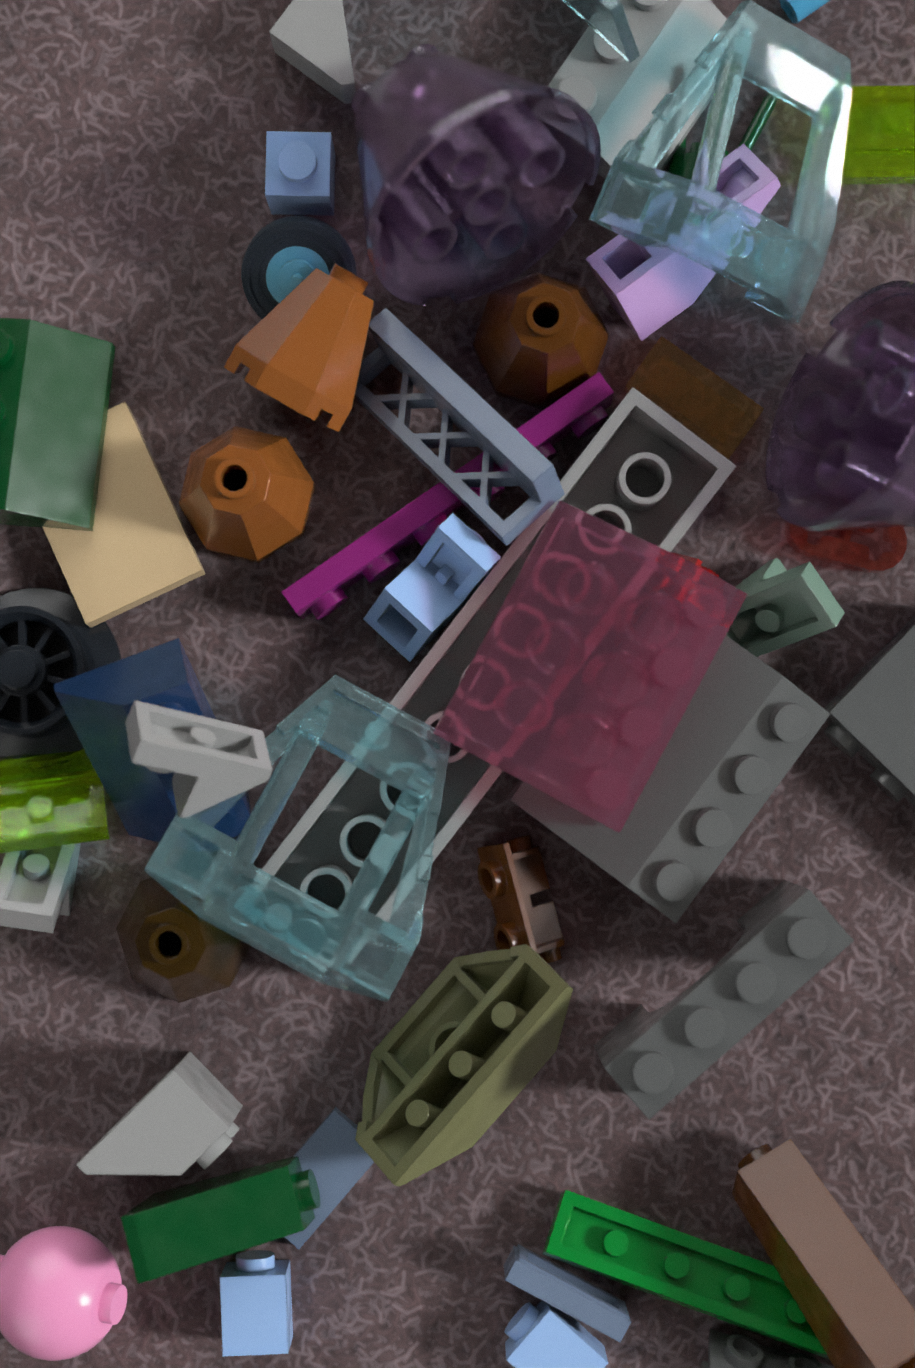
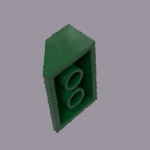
[0,318,116,531]

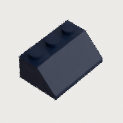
[54,638,256,852]

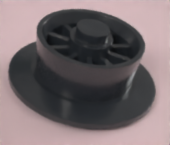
[0,588,122,764]

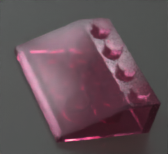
[433,500,748,833]

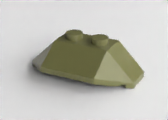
[355,944,573,1187]

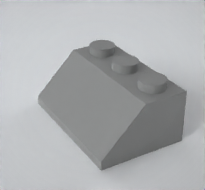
[532,0,747,201]

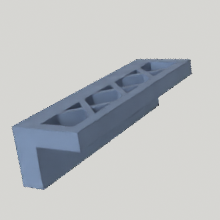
[355,308,565,546]

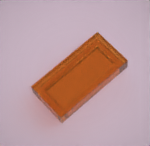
[623,336,764,459]

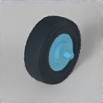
[241,216,356,319]

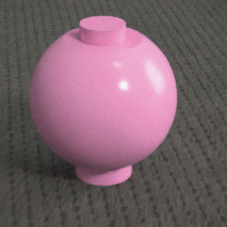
[0,1226,127,1361]

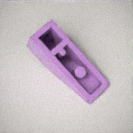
[586,143,781,341]

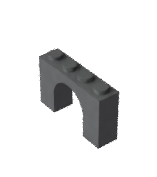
[824,615,915,807]
[594,880,854,1120]

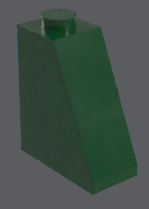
[121,1156,320,1284]

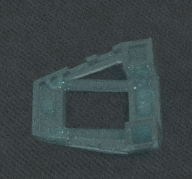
[590,0,852,324]
[145,675,452,1002]

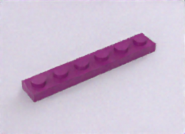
[282,372,614,620]

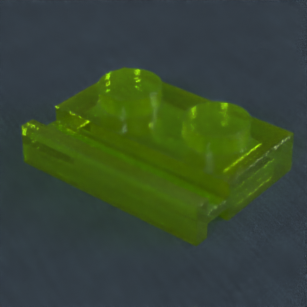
[830,85,915,184]
[0,750,109,853]

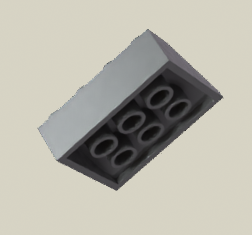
[507,591,830,923]

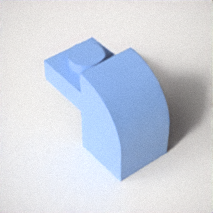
[363,513,501,662]

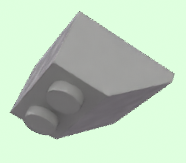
[77,1052,243,1175]

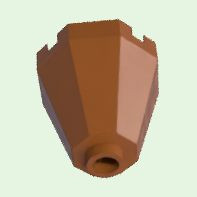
[224,264,374,432]
[179,426,315,563]

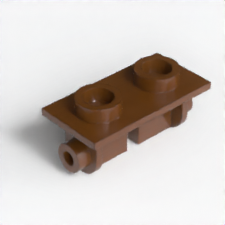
[477,835,565,963]

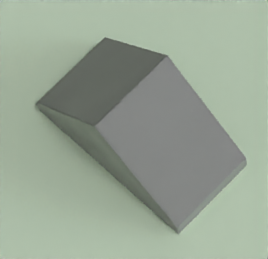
[269,0,357,104]

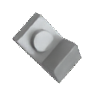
[125,700,272,818]
[0,813,83,933]

